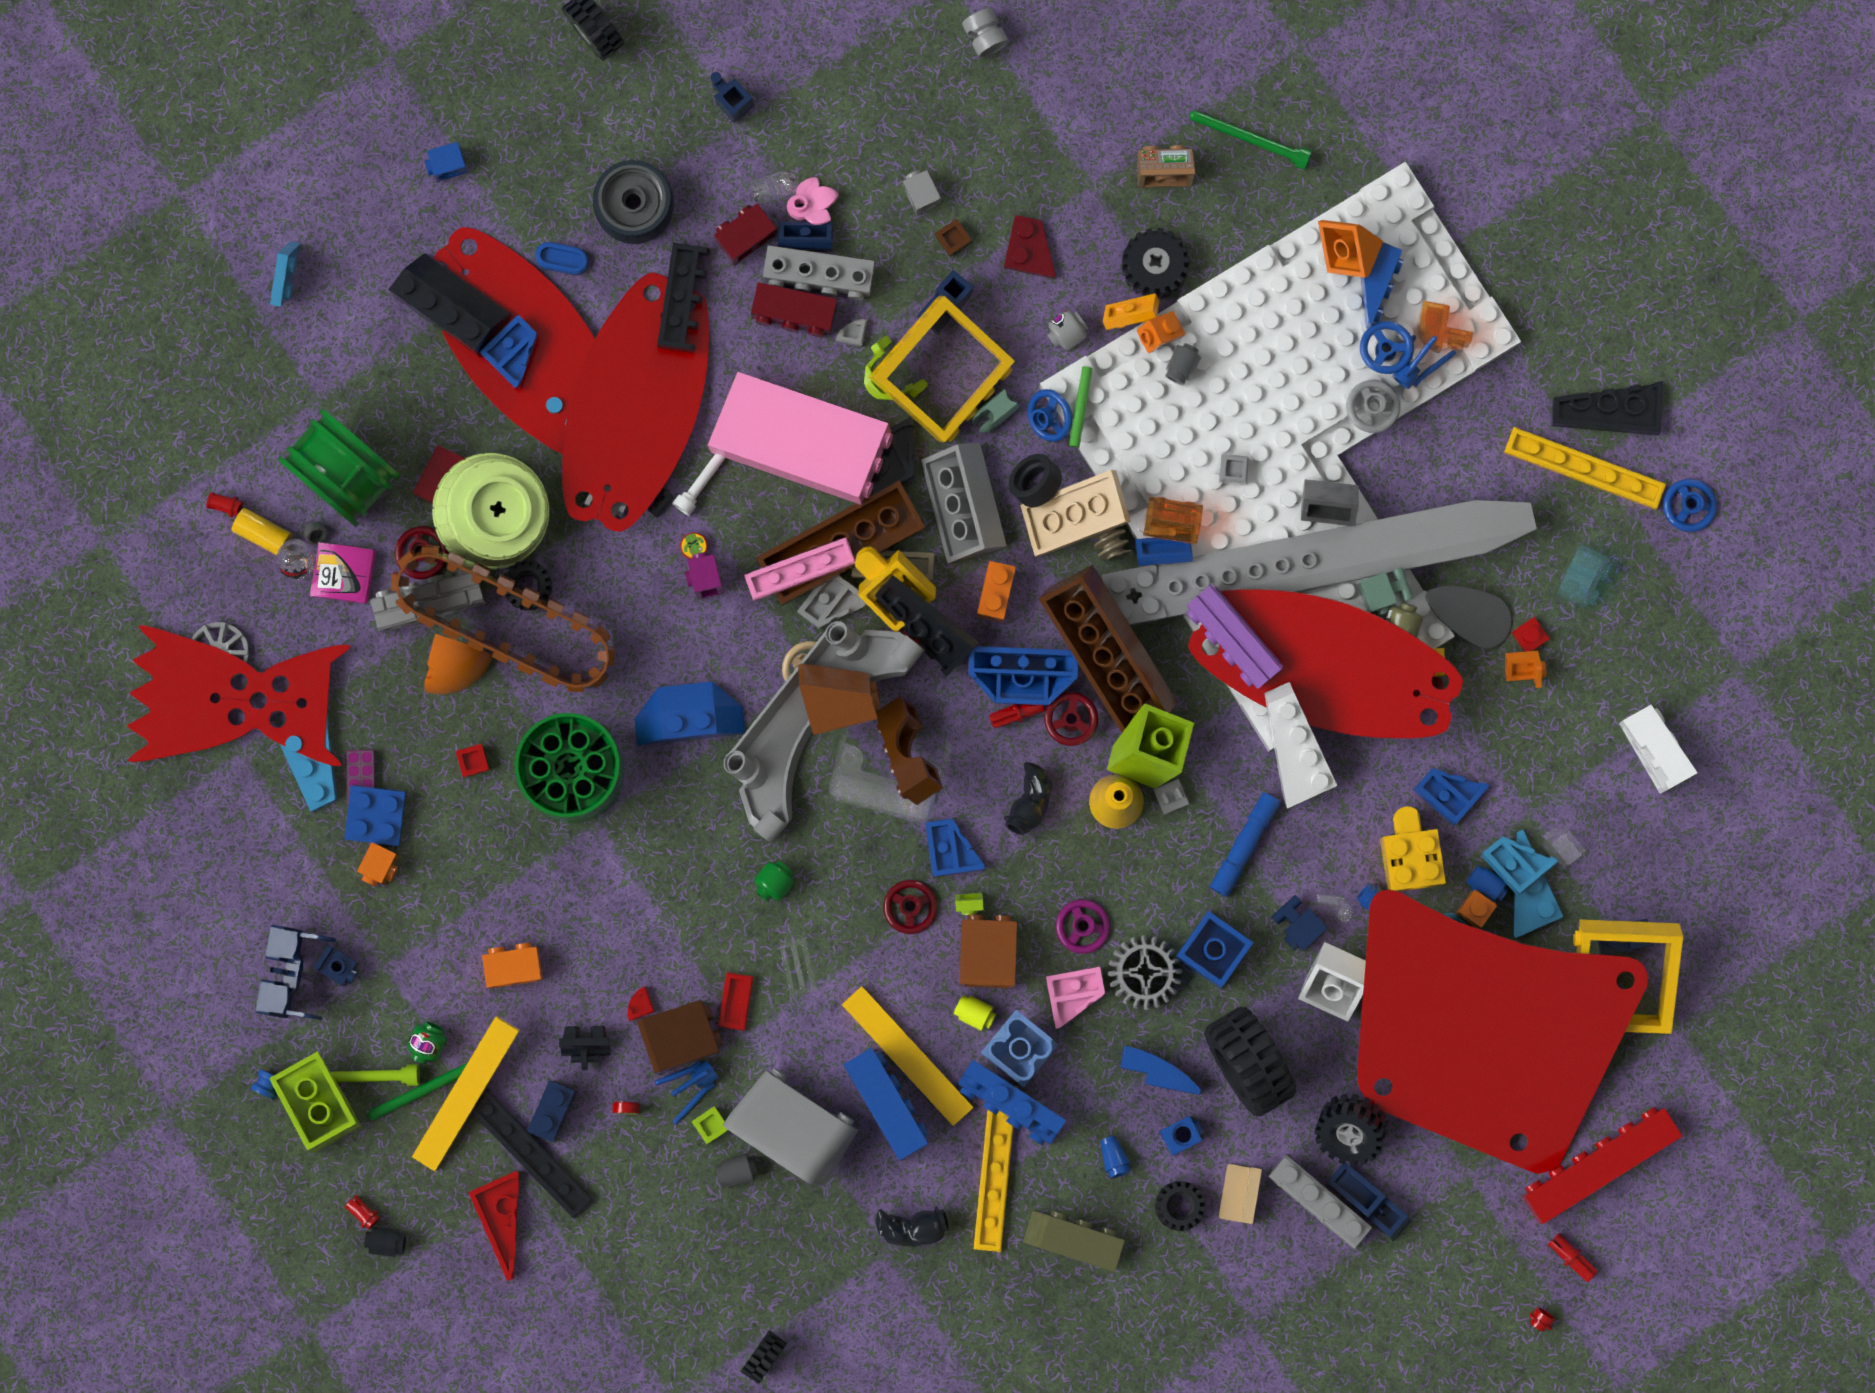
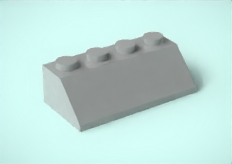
[921,443,1007,564]

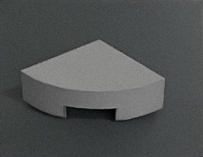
[836,319,867,347]

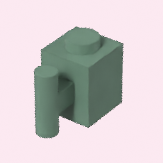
[1358,568,1413,617]

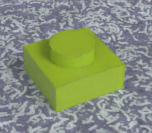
[955,893,983,915]
[691,1106,728,1144]

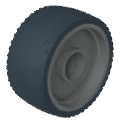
[593,160,674,244]

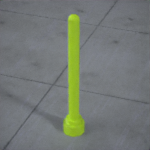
[331,1064,420,1086]

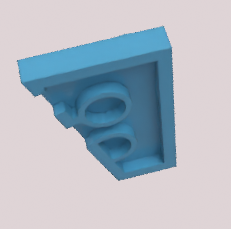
[280,715,337,812]

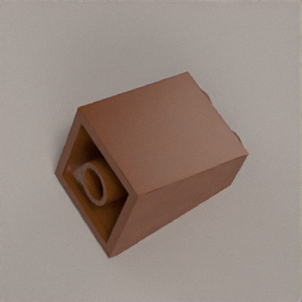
[798,663,881,735]
[959,915,1017,989]

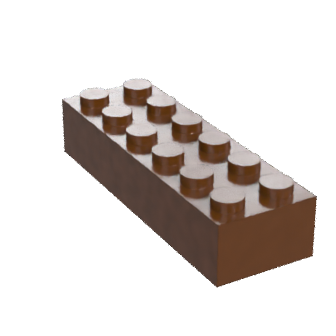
[1039,565,1178,733]

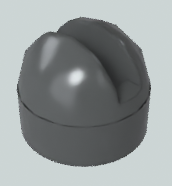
[304,521,327,545]

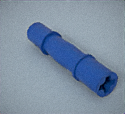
[1209,792,1281,898]

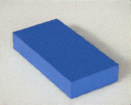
[1136,535,1193,566]

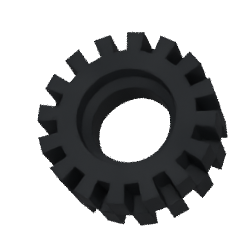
[504,560,553,611]
[1155,1181,1205,1231]
[741,1330,787,1384]

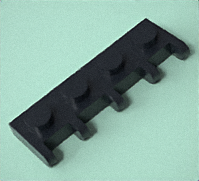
[657,242,710,353]

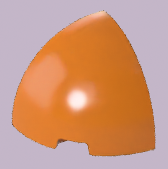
[424,634,493,694]

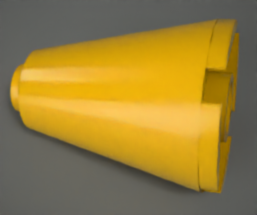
[1089,774,1144,829]

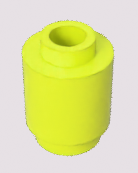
[954,995,997,1031]

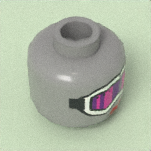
[1047,310,1089,350]

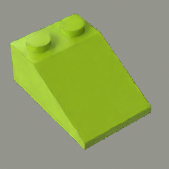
[269,1051,362,1153]

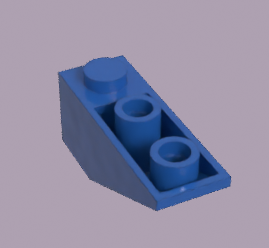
[1360,242,1404,329]

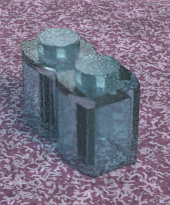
[1555,544,1611,609]

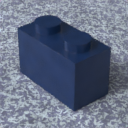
[527,1080,577,1143]

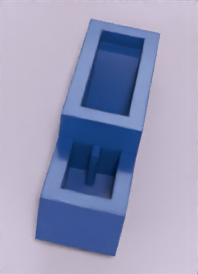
[1120,1046,1201,1095]

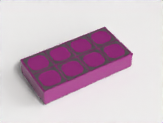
[347,750,376,805]

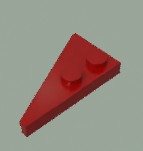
[468,1170,520,1281]

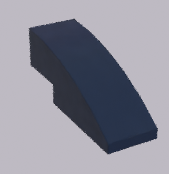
[1327,1162,1411,1242]

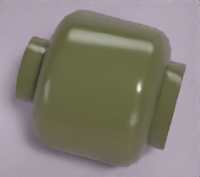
[1386,602,1423,638]

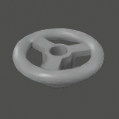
[1346,380,1400,433]

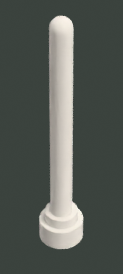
[672,454,725,516]

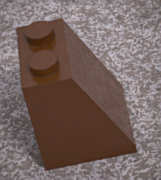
[636,1000,723,1075]

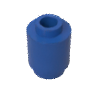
[1466,865,1508,903]

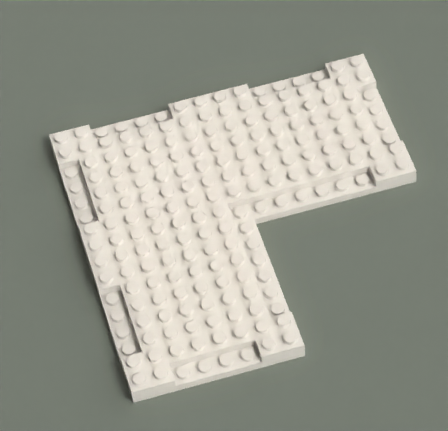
[1040,162,1521,752]

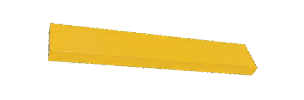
[1504,427,1666,510]
[842,986,973,1126]
[412,1016,520,1171]
[973,1086,1018,1252]

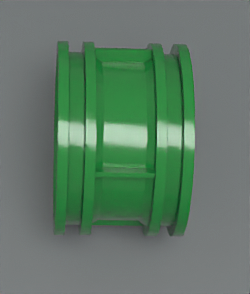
[277,408,401,527]

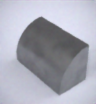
[1301,479,1359,526]

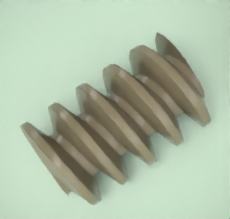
[1091,528,1132,561]

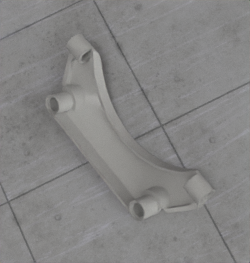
[723,621,925,844]

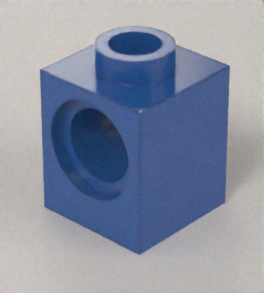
[424,142,468,182]
[1159,1116,1204,1156]

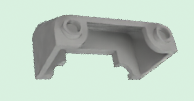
[723,1068,859,1186]

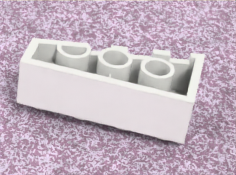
[1264,682,1337,808]

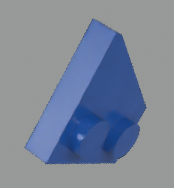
[480,315,538,390]
[1413,768,1489,826]
[925,819,985,877]

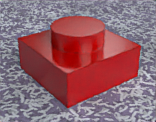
[1511,617,1550,652]
[455,743,490,778]

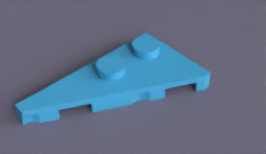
[1513,830,1563,939]

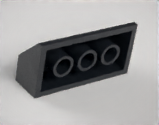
[388,253,512,357]

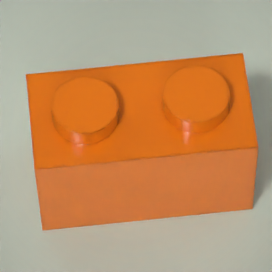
[977,561,1016,623]
[482,943,543,989]

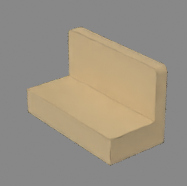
[1219,1164,1262,1224]

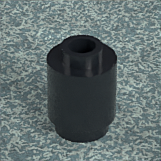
[364,1226,406,1257]

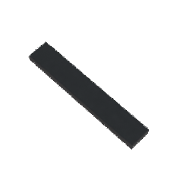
[471,1088,594,1219]

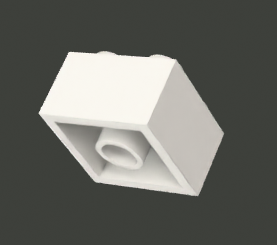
[1298,942,1366,1021]

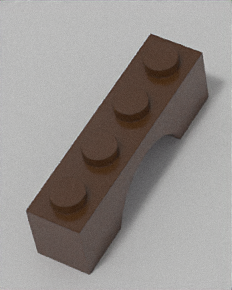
[876,695,943,805]

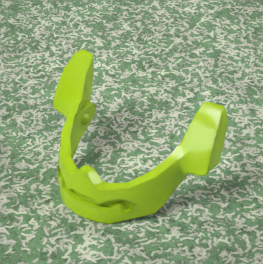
[864,336,928,400]

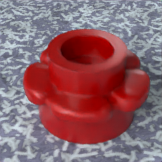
[1529,1307,1555,1332]

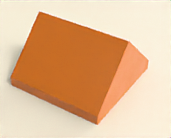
[1318,220,1383,278]

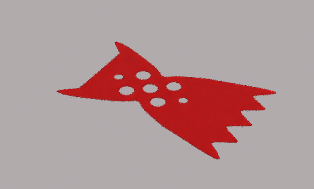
[127,625,351,766]

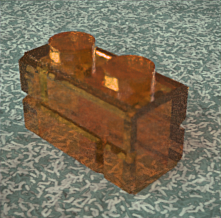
[1143,496,1203,544]

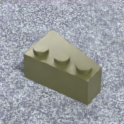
[1023,1211,1125,1272]

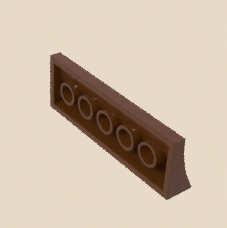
[756,481,925,606]

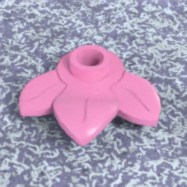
[787,177,839,225]

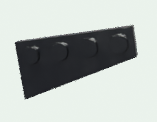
[874,575,978,677]

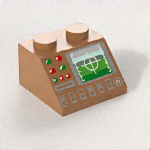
[1137,145,1195,188]

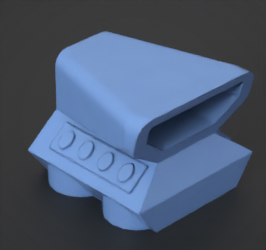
[981,1010,1058,1088]

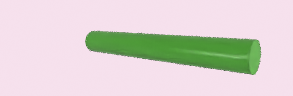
[1069,366,1093,448]

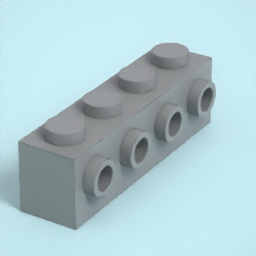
[763,245,875,301]

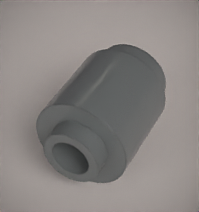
[1165,343,1201,386]
[715,1154,758,1188]

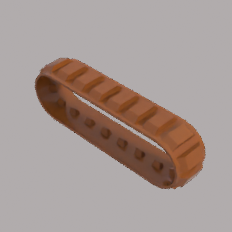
[391,545,615,693]

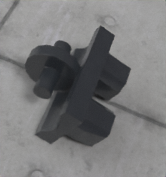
[559,1026,611,1071]

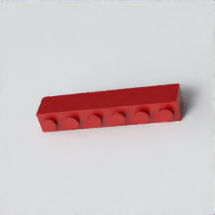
[1522,1106,1682,1224]

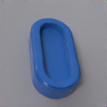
[535,242,589,275]

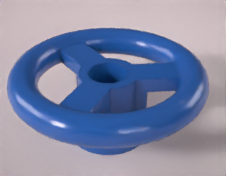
[1360,321,1414,374]
[1027,389,1073,442]
[1663,479,1717,532]

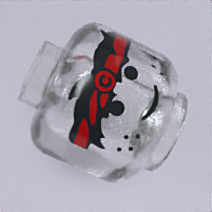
[277,539,315,580]

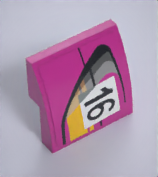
[310,543,376,604]

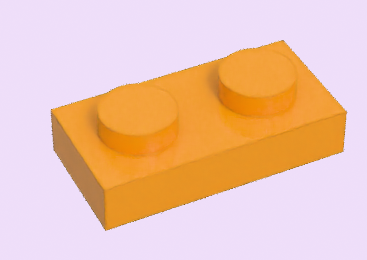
[1103,293,1159,330]

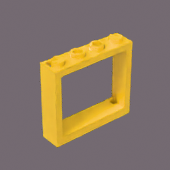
[868,296,1015,442]
[1573,919,1683,1034]

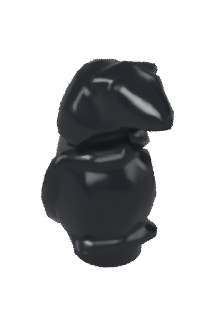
[1004,762,1052,835]
[875,1206,949,1246]

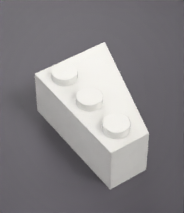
[1619,705,1697,794]

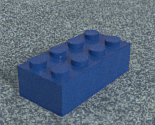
[843,1048,930,1161]

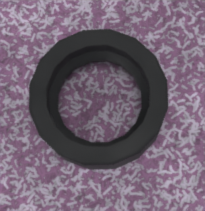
[1008,453,1062,508]

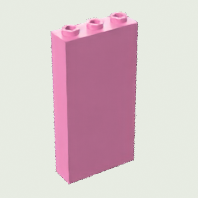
[708,372,893,505]

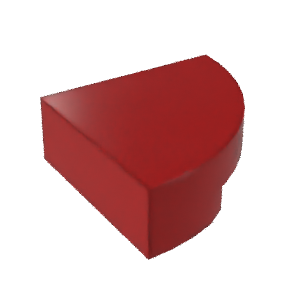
[627,986,655,1022]

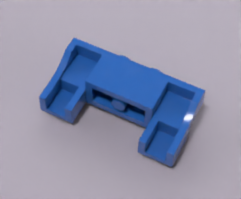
[958,1060,1066,1146]

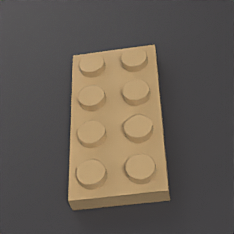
[1021,470,1131,557]

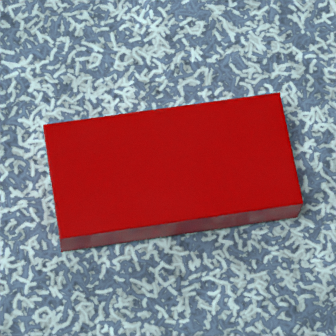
[718,972,754,1031]

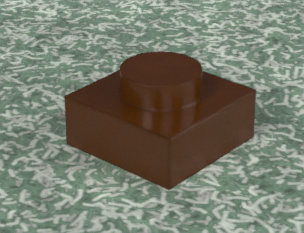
[934,219,972,257]

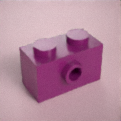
[685,552,724,600]

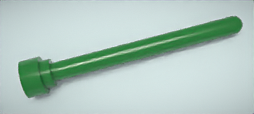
[1189,110,1313,171]
[368,1054,473,1120]

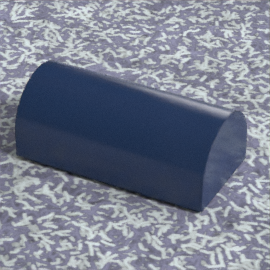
[778,222,833,250]

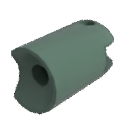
[972,389,1020,433]

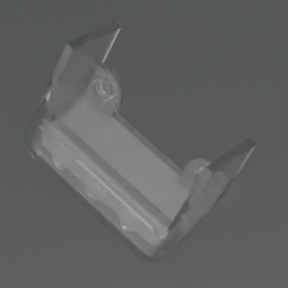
[829,725,953,824]

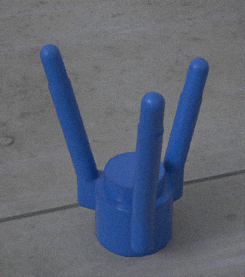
[1392,335,1456,389]
[655,1060,719,1124]

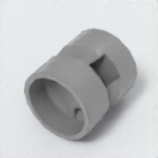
[962,8,1009,58]

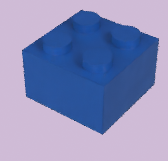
[1175,911,1253,989]

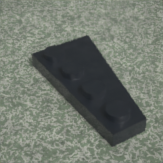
[1551,381,1663,436]

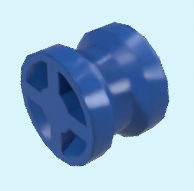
[250,1069,278,1100]

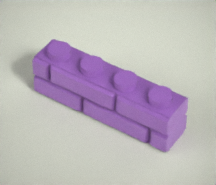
[1186,583,1284,689]

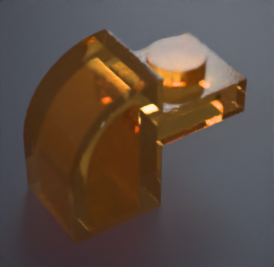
[1417,301,1473,353]

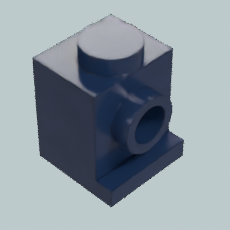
[313,945,359,986]

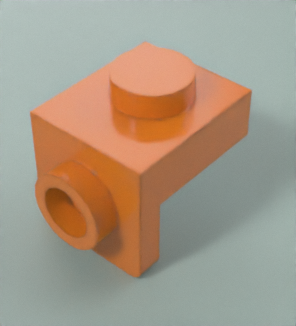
[1137,311,1186,353]
[1505,651,1547,688]

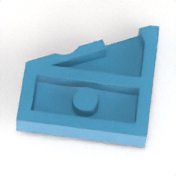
[270,241,301,307]
[1481,836,1558,896]

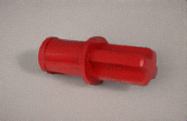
[989,704,1044,729]
[1547,1232,1598,1282]

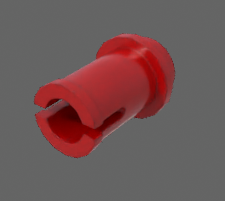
[206,492,243,518]
[344,1195,380,1230]

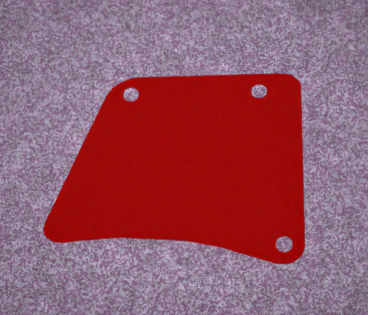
[1358,889,1648,1174]

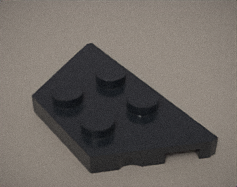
[864,417,915,499]

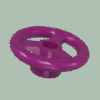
[1055,899,1110,954]

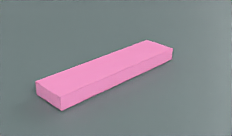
[744,537,855,601]

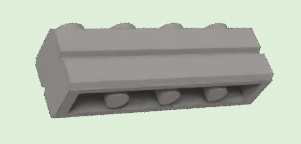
[370,569,486,633]
[1267,1155,1372,1249]

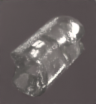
[749,170,798,205]

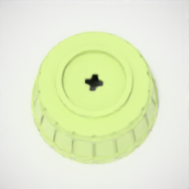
[432,453,549,570]

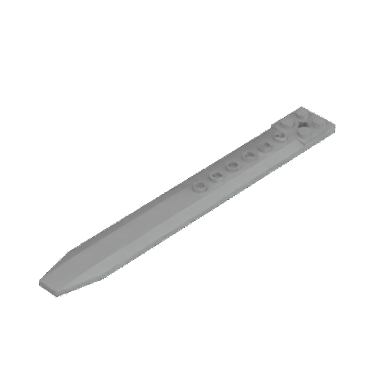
[1102,500,1537,626]

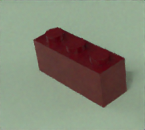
[751,282,837,338]

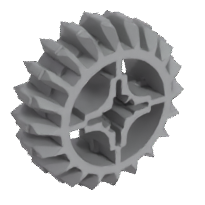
[1108,935,1182,1010]

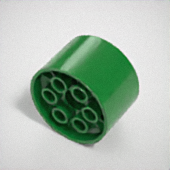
[515,713,625,823]

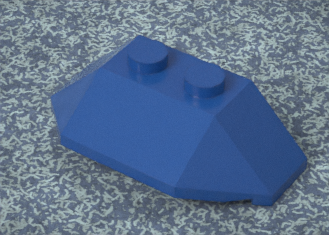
[968,646,1078,705]
[635,681,745,746]

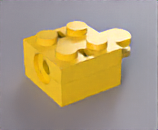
[855,546,936,632]
[1380,806,1446,892]

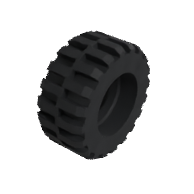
[1204,1007,1297,1116]

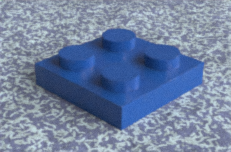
[344,785,406,846]

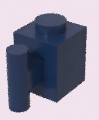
[711,72,754,123]
[1271,895,1328,952]

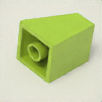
[1107,704,1194,789]

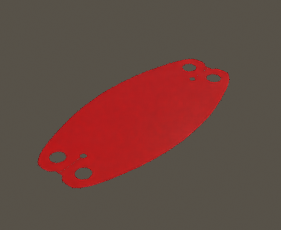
[433,227,595,455]
[562,272,709,532]
[1188,589,1463,738]

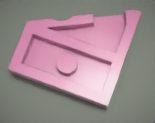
[1046,967,1105,1029]

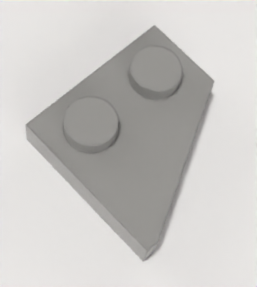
[797,576,868,629]

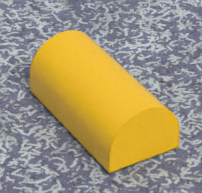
[232,508,293,557]

